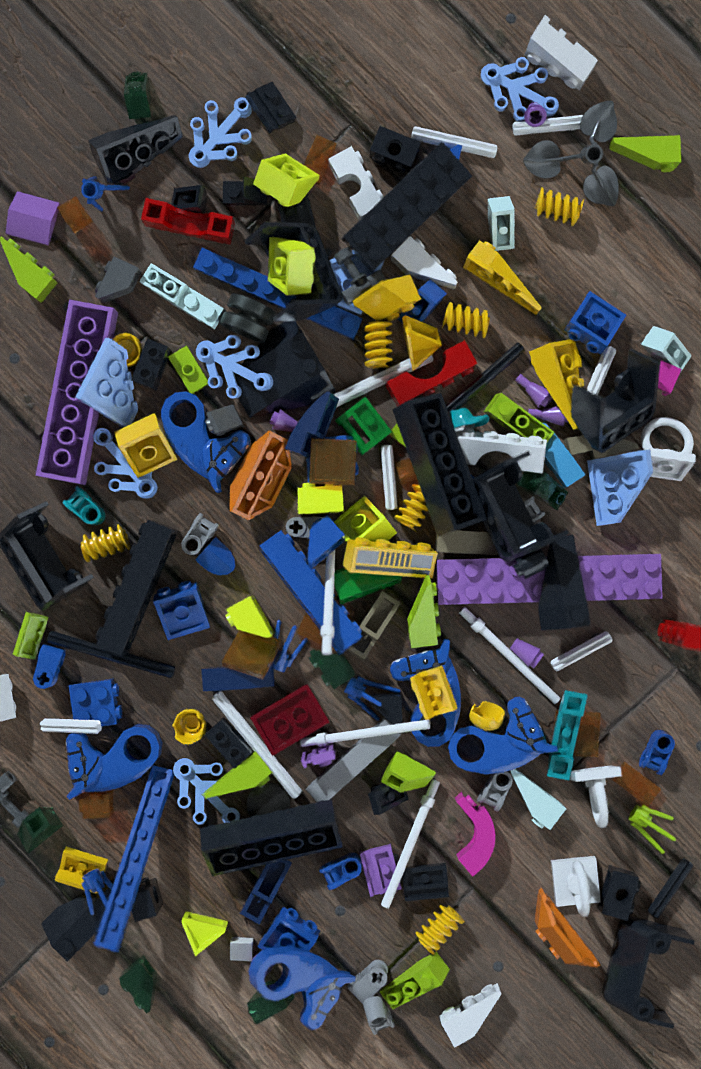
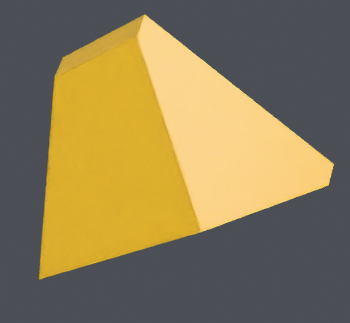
[402,315,442,371]

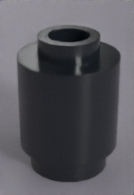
[513,549,549,579]

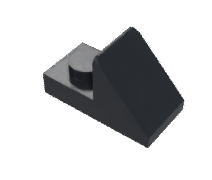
[223,176,267,206]
[368,783,409,815]

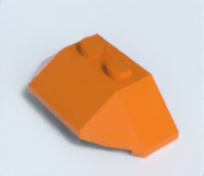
[229,430,292,520]
[535,888,600,967]

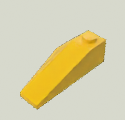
[463,240,542,315]
[529,339,584,429]

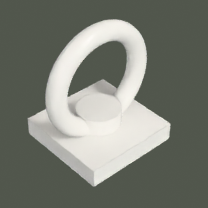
[641,417,695,481]
[570,765,621,828]
[551,856,601,917]

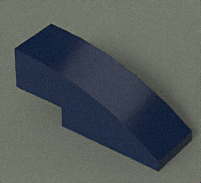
[285,392,339,459]
[201,664,275,691]
[239,860,292,925]

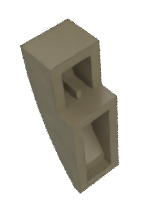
[563,435,638,460]
[436,531,499,555]
[346,591,401,661]

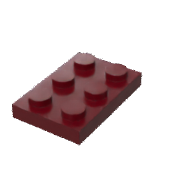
[250,683,330,756]

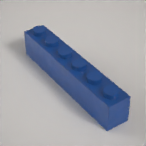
[259,531,362,656]

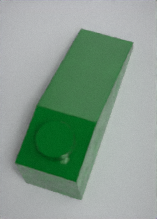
[334,568,402,604]

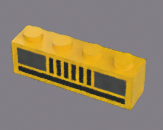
[343,537,438,578]

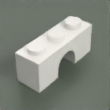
[328,146,384,220]

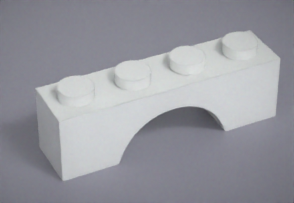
[456,428,547,473]

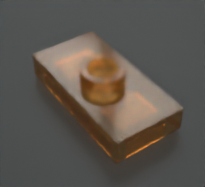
[304,135,337,186]
[611,762,661,807]

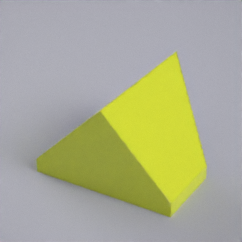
[182,911,228,957]

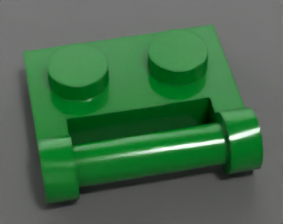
[335,397,393,456]

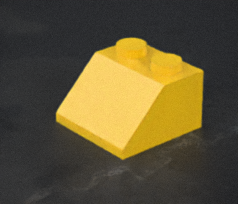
[352,275,421,322]
[114,413,178,478]

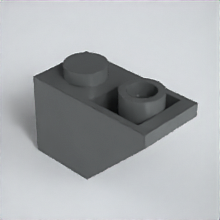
[95,257,142,303]
[205,404,244,438]

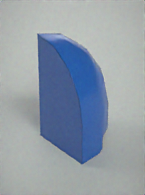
[195,537,235,575]

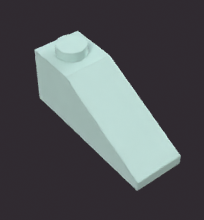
[510,769,566,830]

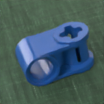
[33,644,66,689]
[639,730,675,776]
[318,852,362,890]

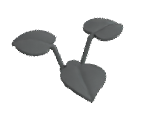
[523,101,619,206]

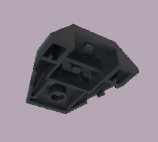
[233,321,337,418]

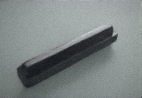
[648,858,694,918]

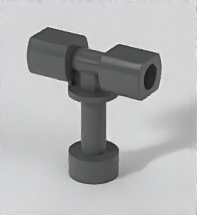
[334,247,386,306]
[0,771,31,828]

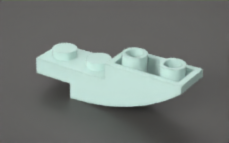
[139,263,226,330]

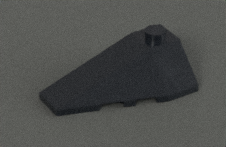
[88,115,183,185]
[538,535,591,631]
[41,877,116,962]

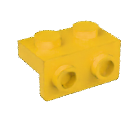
[410,666,458,720]
[55,846,108,893]

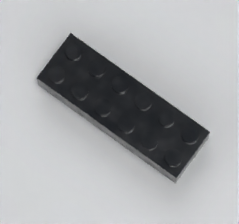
[341,142,472,272]
[392,393,487,537]
[95,519,179,656]
[200,799,343,876]

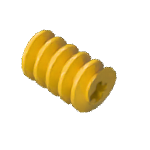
[535,187,584,226]
[442,302,490,339]
[365,321,392,369]
[394,484,428,532]
[81,524,131,562]
[415,905,464,955]

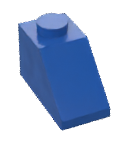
[398,279,447,324]
[308,516,345,570]

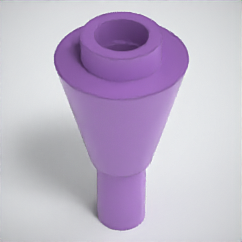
[515,374,553,408]
[528,406,568,427]
[270,409,298,432]

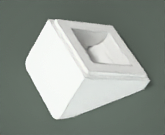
[230,937,254,961]

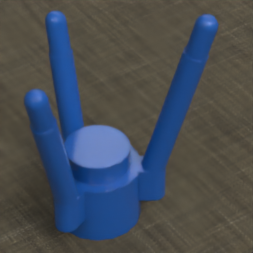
[81,176,130,212]
[268,620,308,672]
[344,676,401,721]
[81,868,113,915]

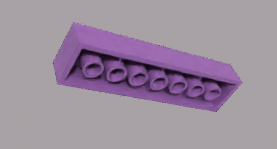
[36,300,118,485]

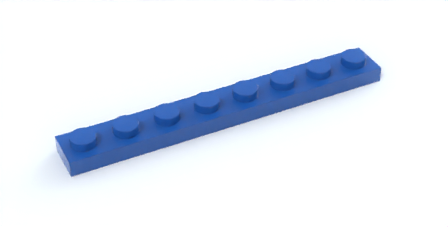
[193,248,363,340]
[94,765,174,952]

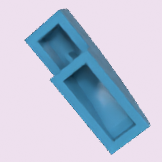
[543,422,585,488]

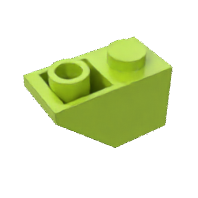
[381,751,436,792]

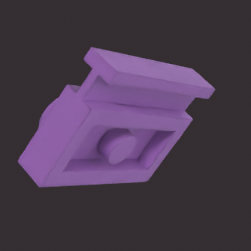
[301,743,336,768]
[360,844,402,897]

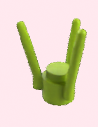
[628,804,676,854]

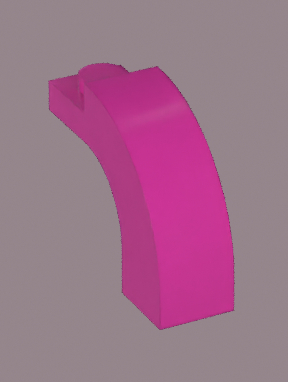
[455,792,495,876]

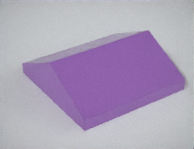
[6,191,60,246]

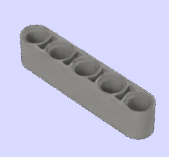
[305,718,401,802]

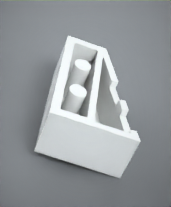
[524,15,598,91]

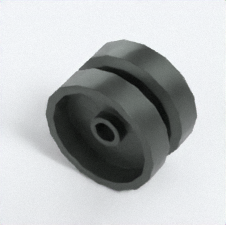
[219,293,276,343]

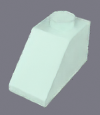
[488,196,514,251]
[641,326,692,373]

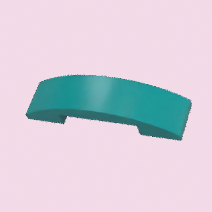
[547,690,588,780]

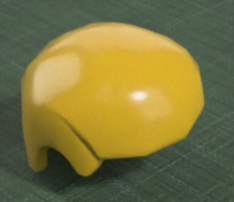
[112,332,143,367]
[469,701,505,731]
[172,709,207,745]

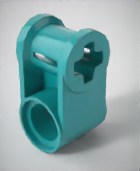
[62,486,106,526]

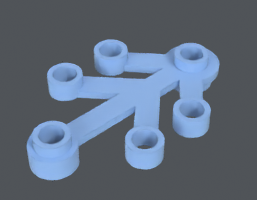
[481,57,559,122]
[189,97,252,168]
[196,335,273,399]
[93,428,158,499]
[173,758,240,824]

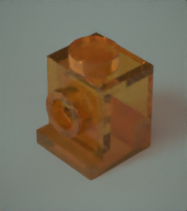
[57,196,93,233]
[395,458,417,485]
[79,791,114,819]

